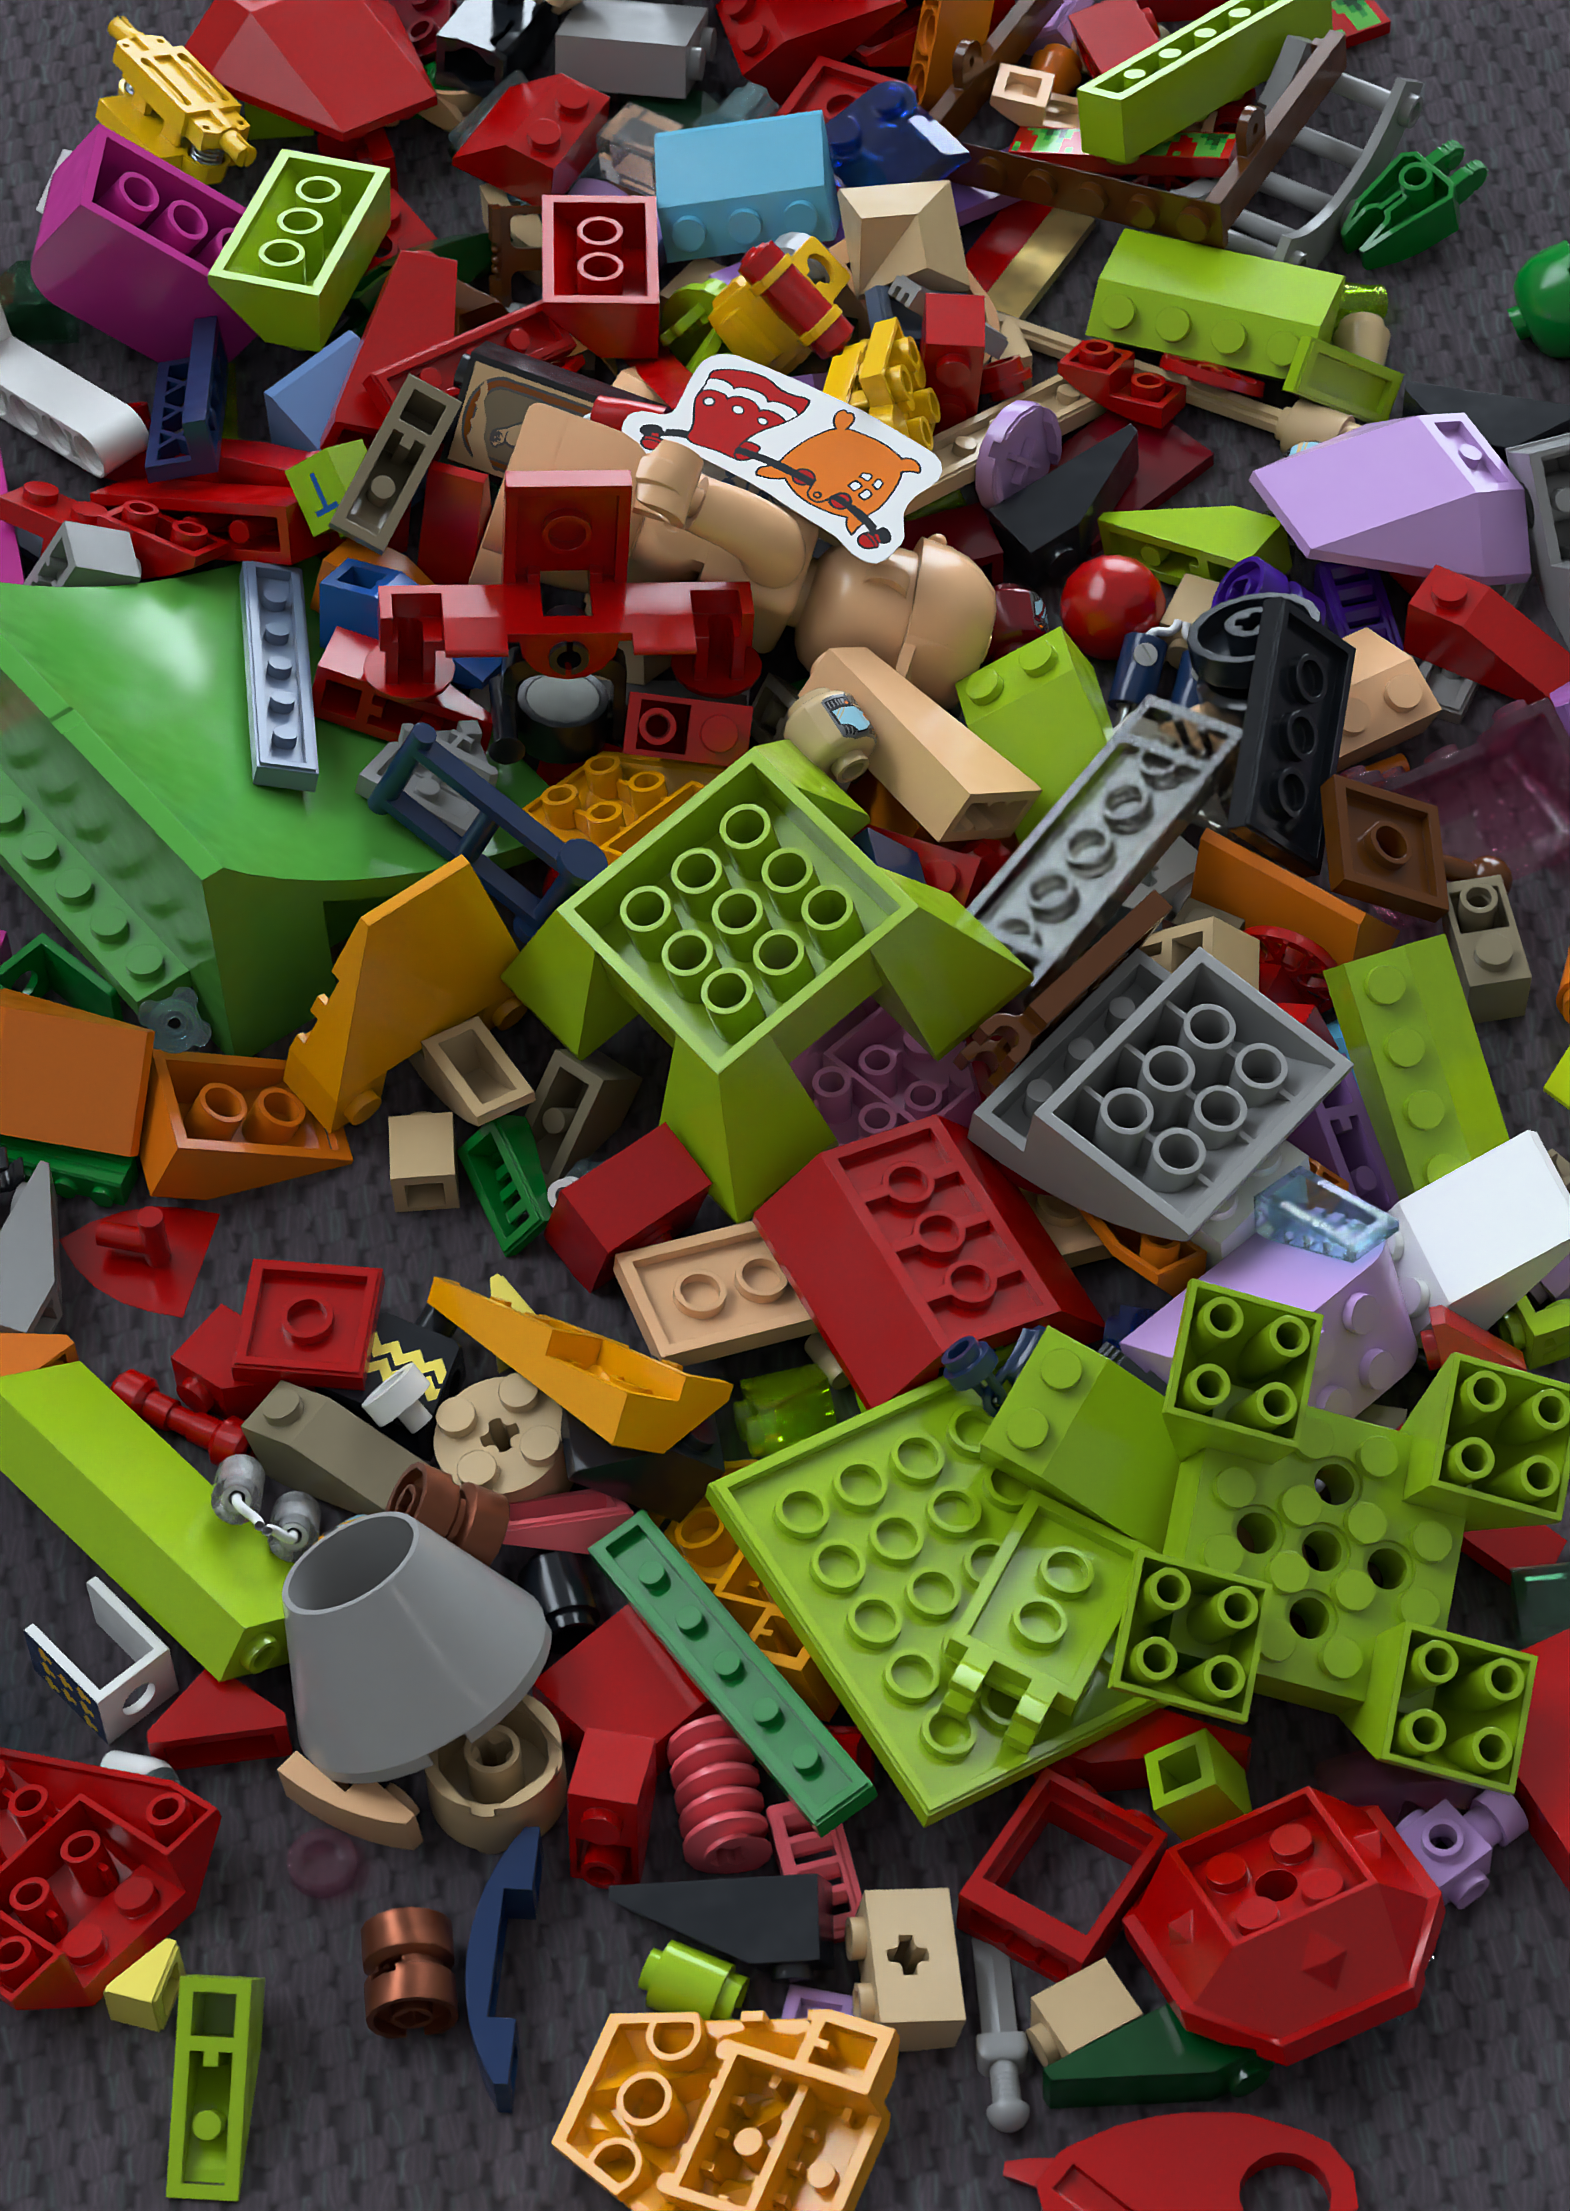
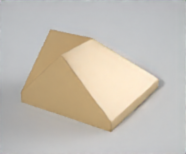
[837,180,970,300]

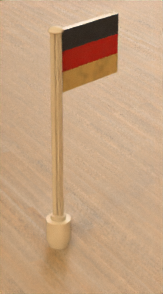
[959,200,1362,454]

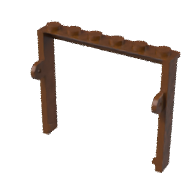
[915,0,1347,249]

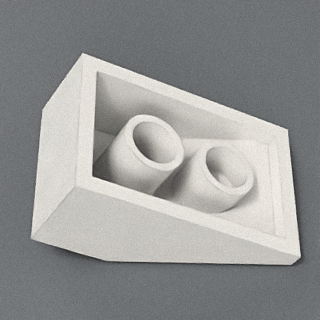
[1376,1130,1570,1349]

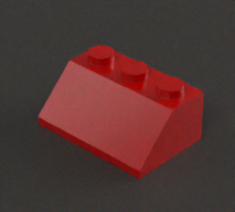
[542,195,659,360]

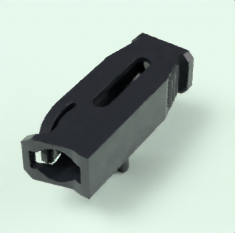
[436,0,572,101]

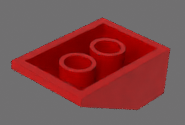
[715,0,908,106]

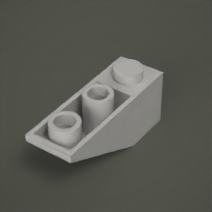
[0,1160,63,1334]

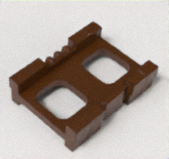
[488,204,542,307]

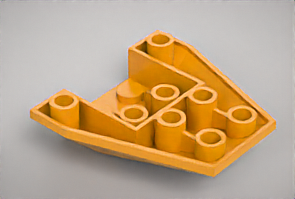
[522,751,729,866]

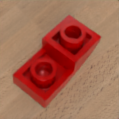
[1057,339,1187,429]

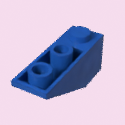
[320,558,502,690]

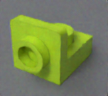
[1497,1295,1570,1370]

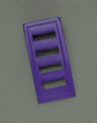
[1314,561,1403,651]

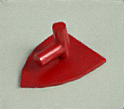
[59,1206,220,1318]

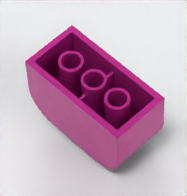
[31,123,258,363]

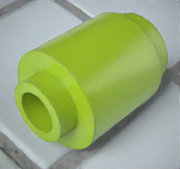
[638,1939,750,2020]

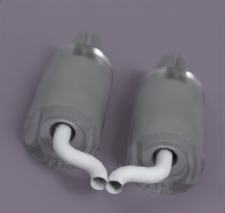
[211,1454,321,1562]

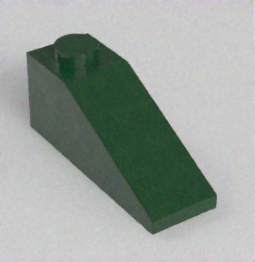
[1042,2003,1274,2109]

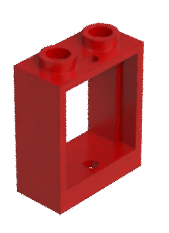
[956,1767,1168,1983]

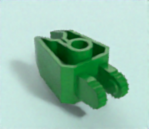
[1341,139,1489,270]

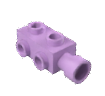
[1395,1790,1529,1909]

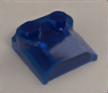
[825,81,972,189]

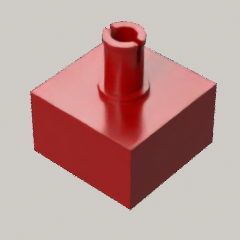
[543,1122,712,1293]

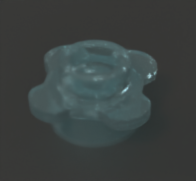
[137,987,212,1053]

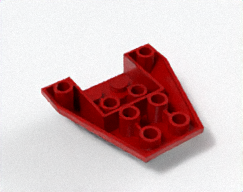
[184,0,438,142]
[0,1747,222,2010]

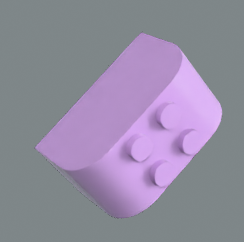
[1119,1201,1418,1418]

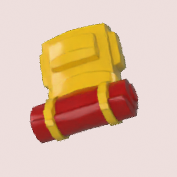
[707,236,854,375]

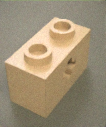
[845,1888,966,2052]

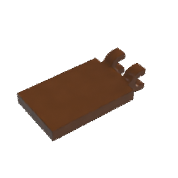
[952,889,1173,1097]

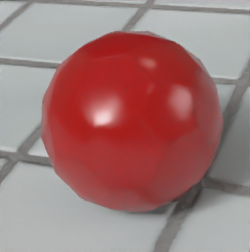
[1059,555,1166,661]

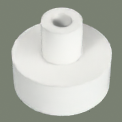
[362,1362,432,1434]

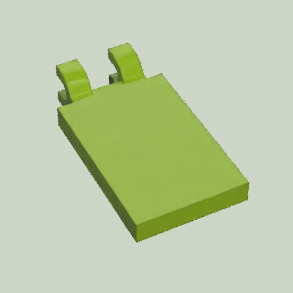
[939,1489,1156,1754]

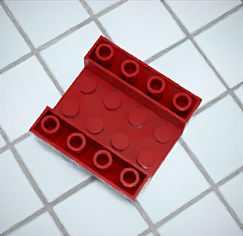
[752,1114,1109,1410]

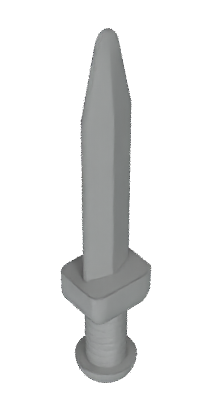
[972,1937,1030,2133]

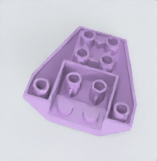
[1249,413,1531,586]

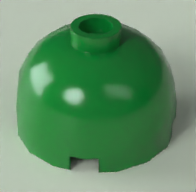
[1507,240,1570,360]

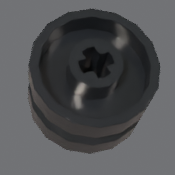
[1187,592,1323,735]

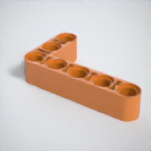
[908,0,995,112]

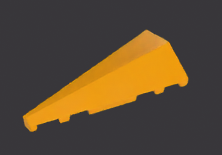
[427,1277,733,1454]

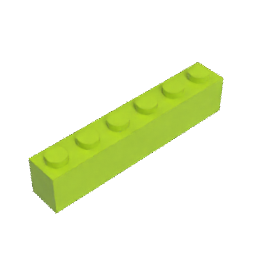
[1077,0,1333,165]

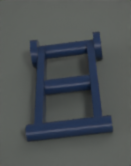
[368,722,608,945]

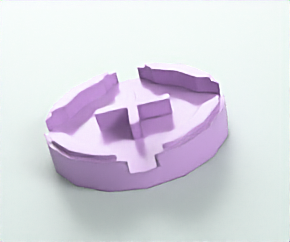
[975,400,1062,511]

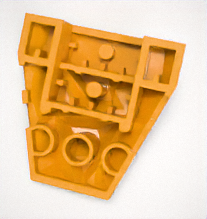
[551,2009,900,2211]

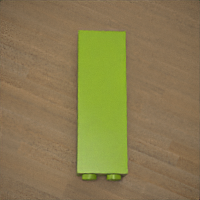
[0,1361,295,1682]

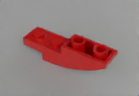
[0,481,230,579]

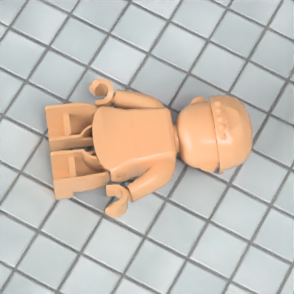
[468,403,997,710]

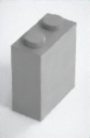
[555,0,717,99]

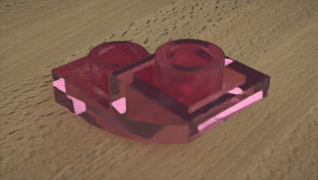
[1314,1749,1478,1823]

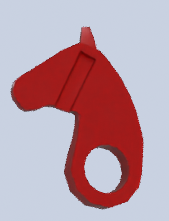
[1003,2112,1359,2211]

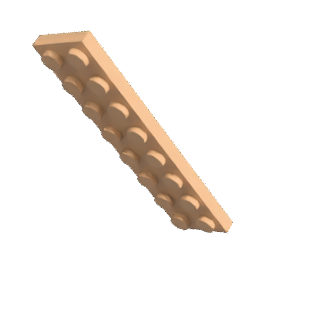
[613,1186,1114,1366]

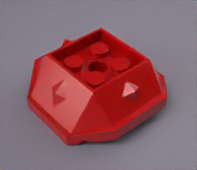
[1122,1786,1446,2066]

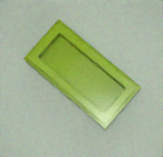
[1282,335,1404,424]

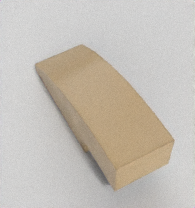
[408,1016,536,1126]

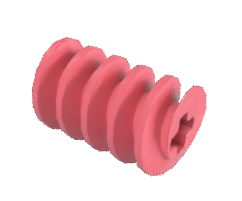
[666,1714,773,1874]

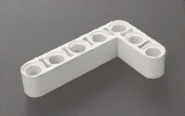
[0,303,149,478]

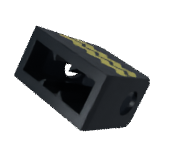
[315,1303,466,1461]

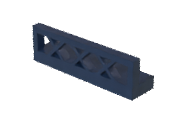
[145,315,230,483]

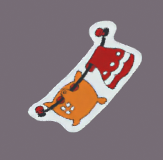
[622,354,942,564]

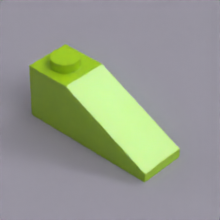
[1097,506,1292,586]
[166,1974,265,2201]

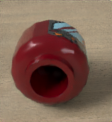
[982,583,1049,666]

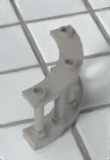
[1155,35,1424,269]

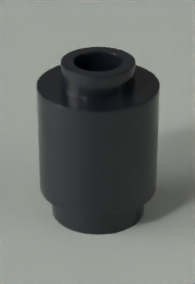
[518,1549,600,1654]

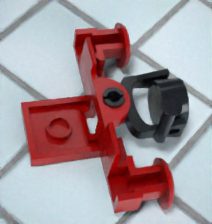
[363,470,762,765]

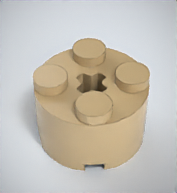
[434,1372,577,1503]
[424,1694,568,1854]

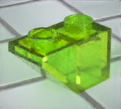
[733,1363,837,1459]

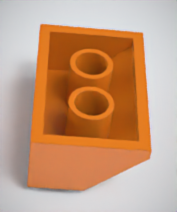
[1190,827,1400,979]

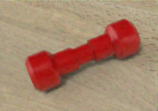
[110,1369,256,1471]

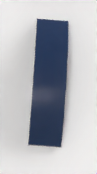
[465,1826,544,2113]

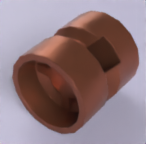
[385,1462,510,1567]
[361,1907,459,2039]

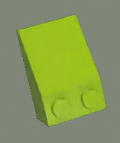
[955,626,1134,853]
[980,1325,1180,1554]

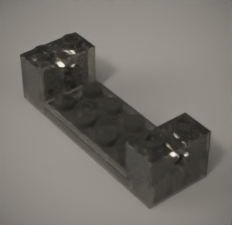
[967,694,1243,1031]

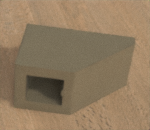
[1442,874,1532,1024]

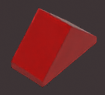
[147,1669,293,1771]

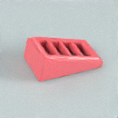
[502,1489,634,1555]
[766,1801,862,1944]

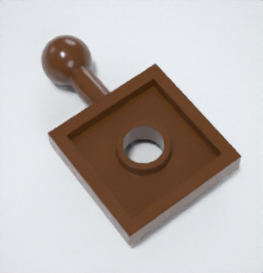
[1320,774,1513,923]

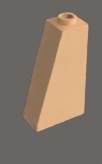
[798,647,1043,842]

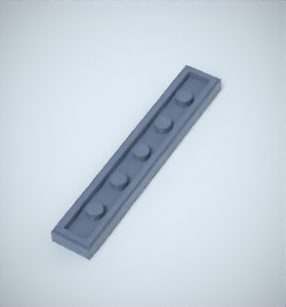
[239,561,319,792]

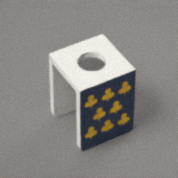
[23,1576,179,1745]

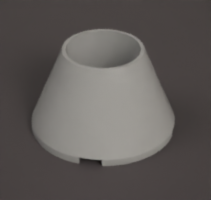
[282,1512,552,1784]

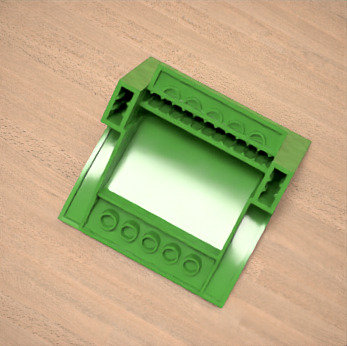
[0,555,550,1057]

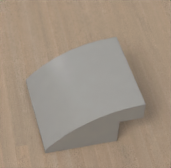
[967,946,1354,1242]

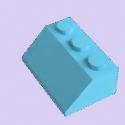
[654,110,842,263]

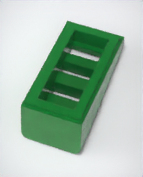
[457,1115,552,1257]

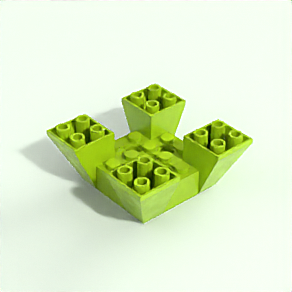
[500,739,1035,1224]
[1107,1278,1570,1796]

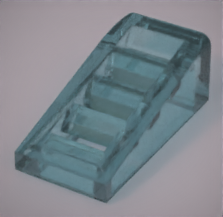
[1254,1165,1399,1263]

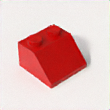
[452,73,610,206]

